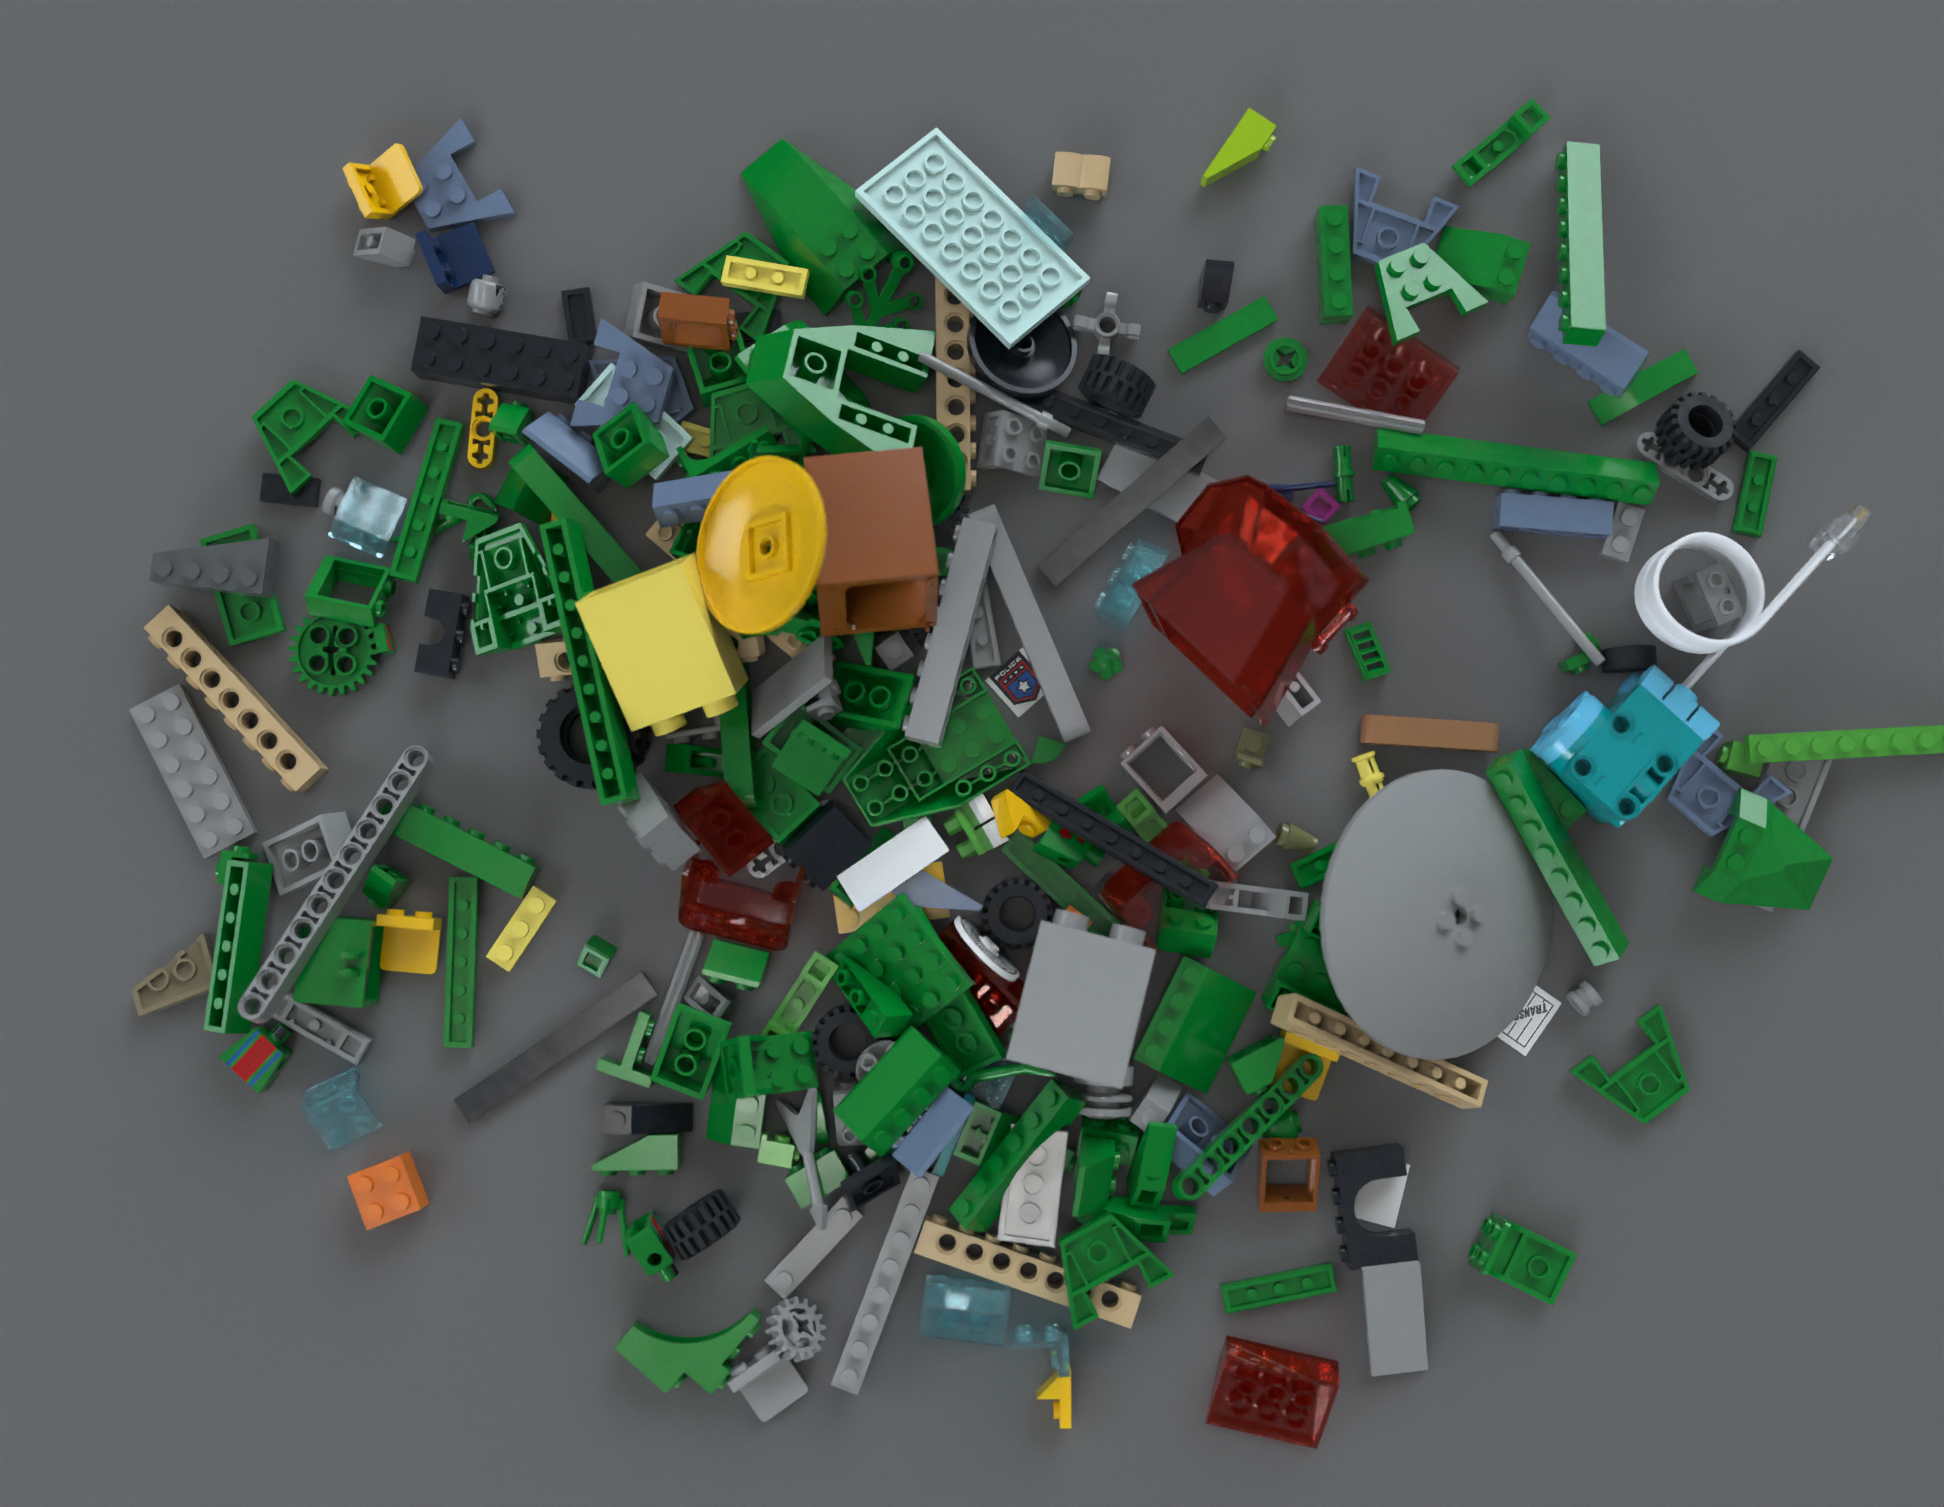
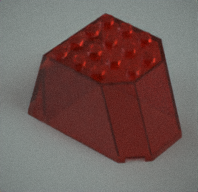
[1131,531,1319,727]

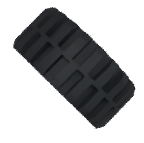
[536,684,650,790]

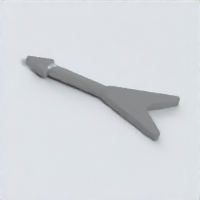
[776,1088,828,1230]

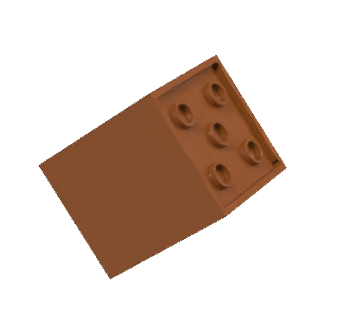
[804,447,938,637]

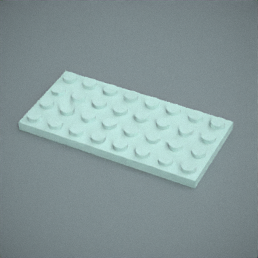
[855,127,1090,349]

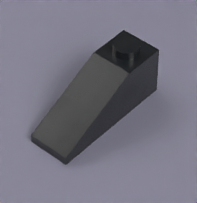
[602,1102,693,1135]

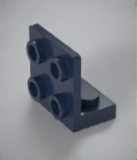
[415,222,495,294]

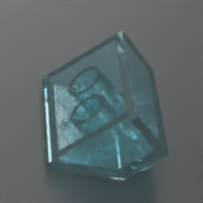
[1094,539,1170,632]
[919,1275,1011,1347]

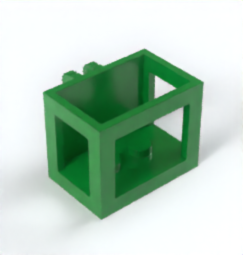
[293,915,384,1008]

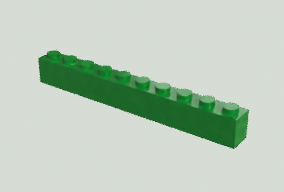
[1371,427,1660,505]
[539,518,641,806]

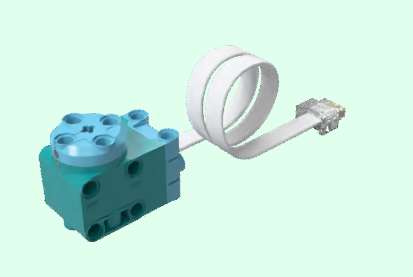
[1530,504,1872,828]

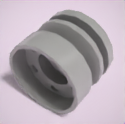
[1073,1064,1134,1119]

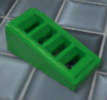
[1343,621,1392,683]

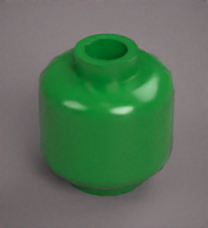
[1261,1107,1302,1139]

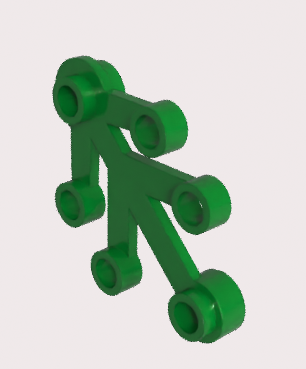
[845,250,923,329]

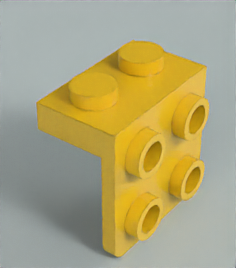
[342,143,423,220]
[376,909,443,974]
[1274,1029,1340,1101]

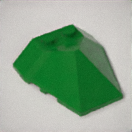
[470,522,563,656]
[1692,787,1833,910]

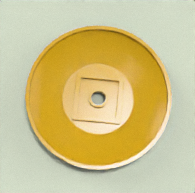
[696,456,826,634]

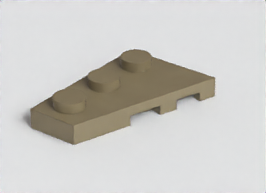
[131,933,214,1017]

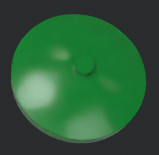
[897,415,966,526]

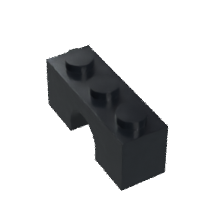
[414,589,471,680]

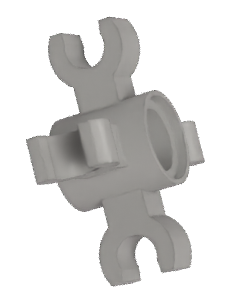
[1073,292,1141,355]

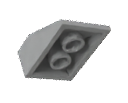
[624,281,687,354]
[1175,773,1276,874]
[263,811,360,896]

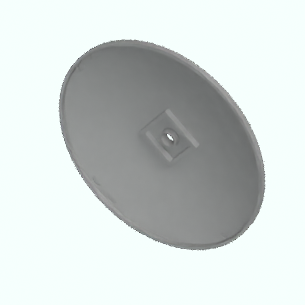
[1320,769,1553,1060]

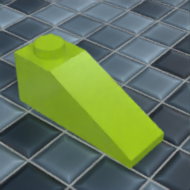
[1200,107,1277,187]

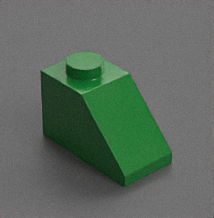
[488,401,535,446]
[664,744,724,778]
[362,865,412,910]

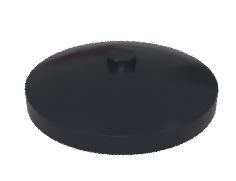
[967,309,1077,398]

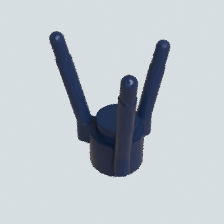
[1267,481,1337,525]

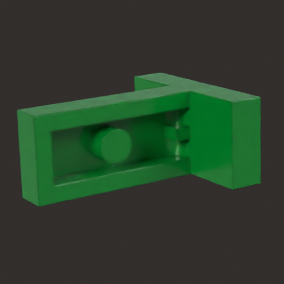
[595,1010,656,1088]

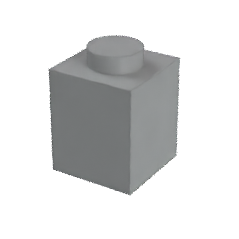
[875,632,915,671]

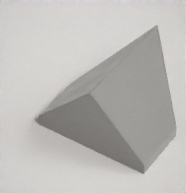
[683,975,735,1019]

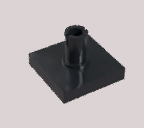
[840,1149,901,1212]

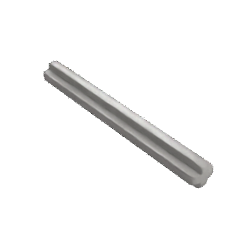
[1286,396,1425,435]
[643,930,705,1065]

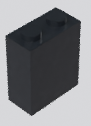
[781,800,873,891]

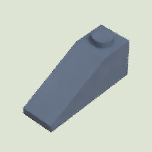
[892,870,983,911]

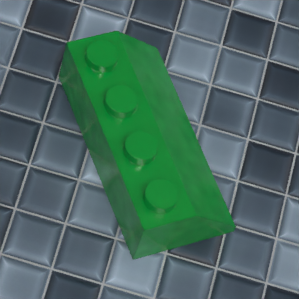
[833,1025,960,1157]

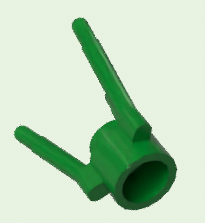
[581,1189,630,1257]

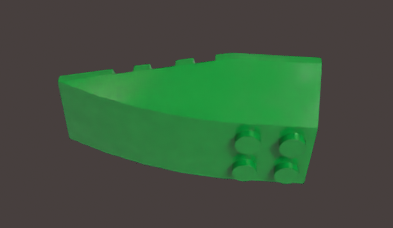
[740,138,907,317]

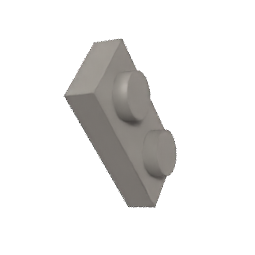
[1598,501,1645,564]

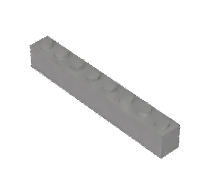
[902,517,998,748]
[831,1168,939,1395]

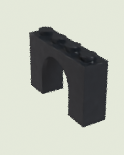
[1327,1143,1419,1270]

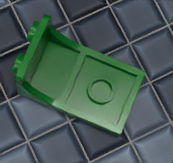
[676,424,789,478]
[1468,1212,1577,1306]

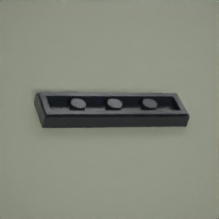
[1733,349,1820,452]

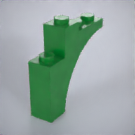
[614,1307,762,1394]

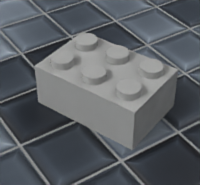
[617,772,700,871]

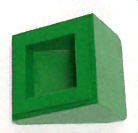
[576,935,617,978]

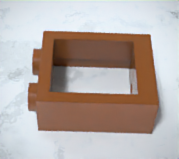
[657,291,738,351]
[1256,1137,1321,1212]

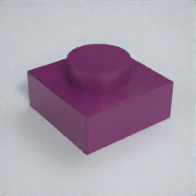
[1300,487,1340,528]

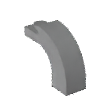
[1206,880,1309,921]

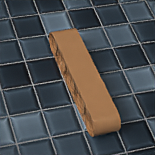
[1360,715,1499,753]

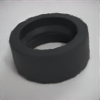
[1601,645,1658,673]

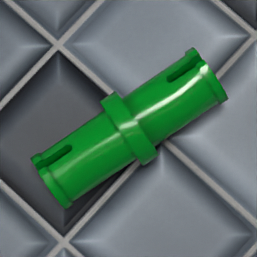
[1332,445,1355,503]

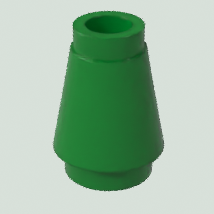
[1380,473,1422,512]

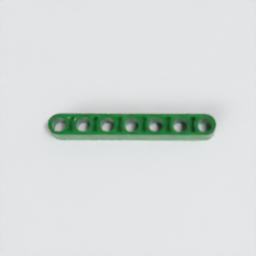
[508,443,643,583]
[719,636,759,810]
[1172,1053,1324,1200]

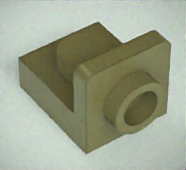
[1232,727,1271,771]

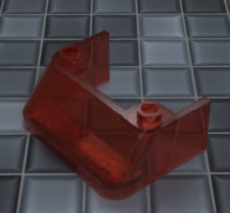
[1100,822,1241,955]
[678,840,806,951]

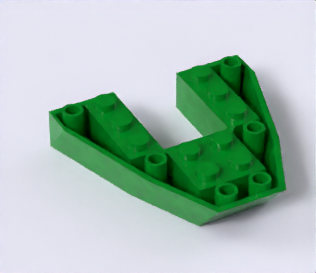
[745,325,936,455]

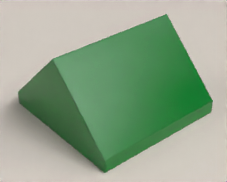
[1038,440,1102,499]
[494,466,569,525]

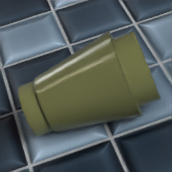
[1273,822,1318,853]

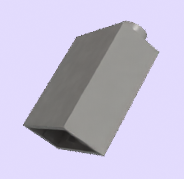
[1006,909,1156,1089]

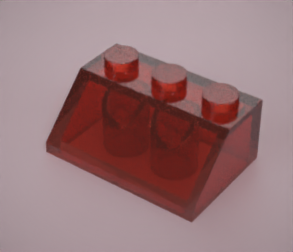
[673,780,775,877]

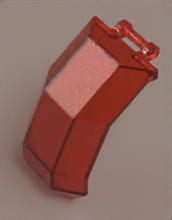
[1175,475,1369,659]

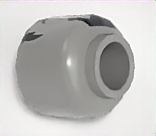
[466,274,507,318]

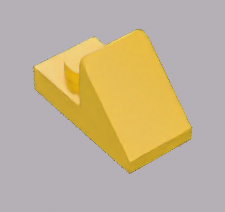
[991,789,1051,839]
[1036,1363,1071,1429]

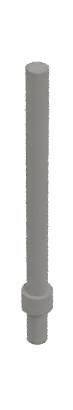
[917,351,1071,438]
[1489,530,1606,667]

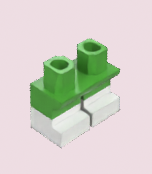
[943,793,1009,859]

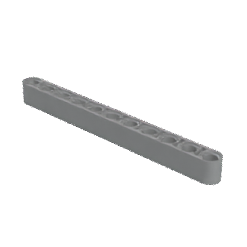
[238,745,434,1023]

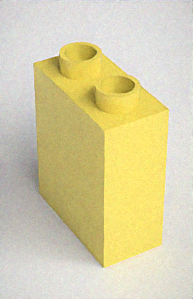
[575,552,749,736]

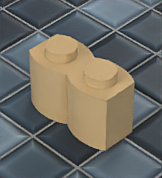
[1052,152,1111,200]

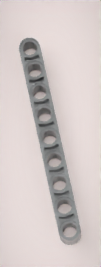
[968,504,1091,743]

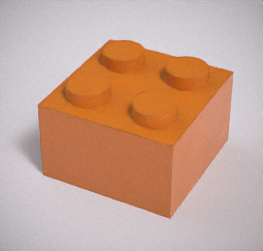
[347,1151,430,1230]

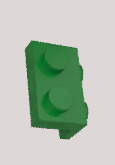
[1076,1115,1138,1167]

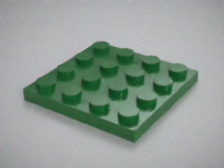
[825,892,974,1042]

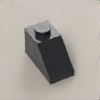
[1197,259,1234,313]

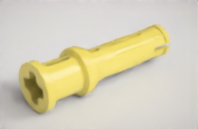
[1351,750,1384,798]

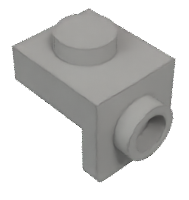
[806,678,843,722]

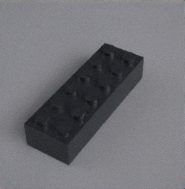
[411,316,593,405]

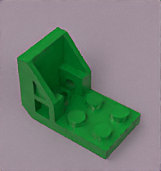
[719,1031,819,1100]

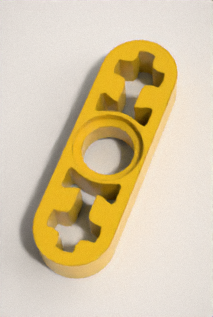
[467,388,501,471]

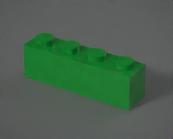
[1314,205,1353,325]

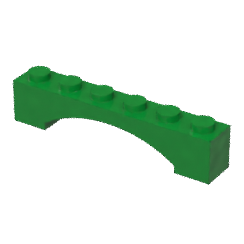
[949,1079,1087,1233]

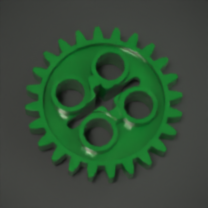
[288,615,382,697]

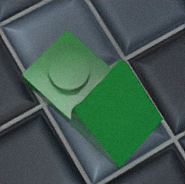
[439,498,499,542]

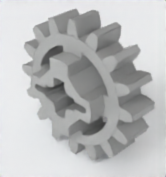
[765,1297,826,1363]

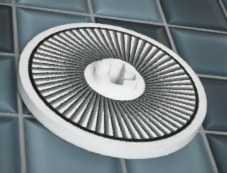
[954,915,1019,981]

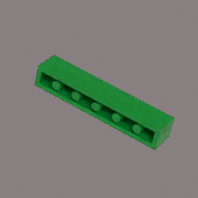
[381,790,541,898]
[203,859,274,1034]

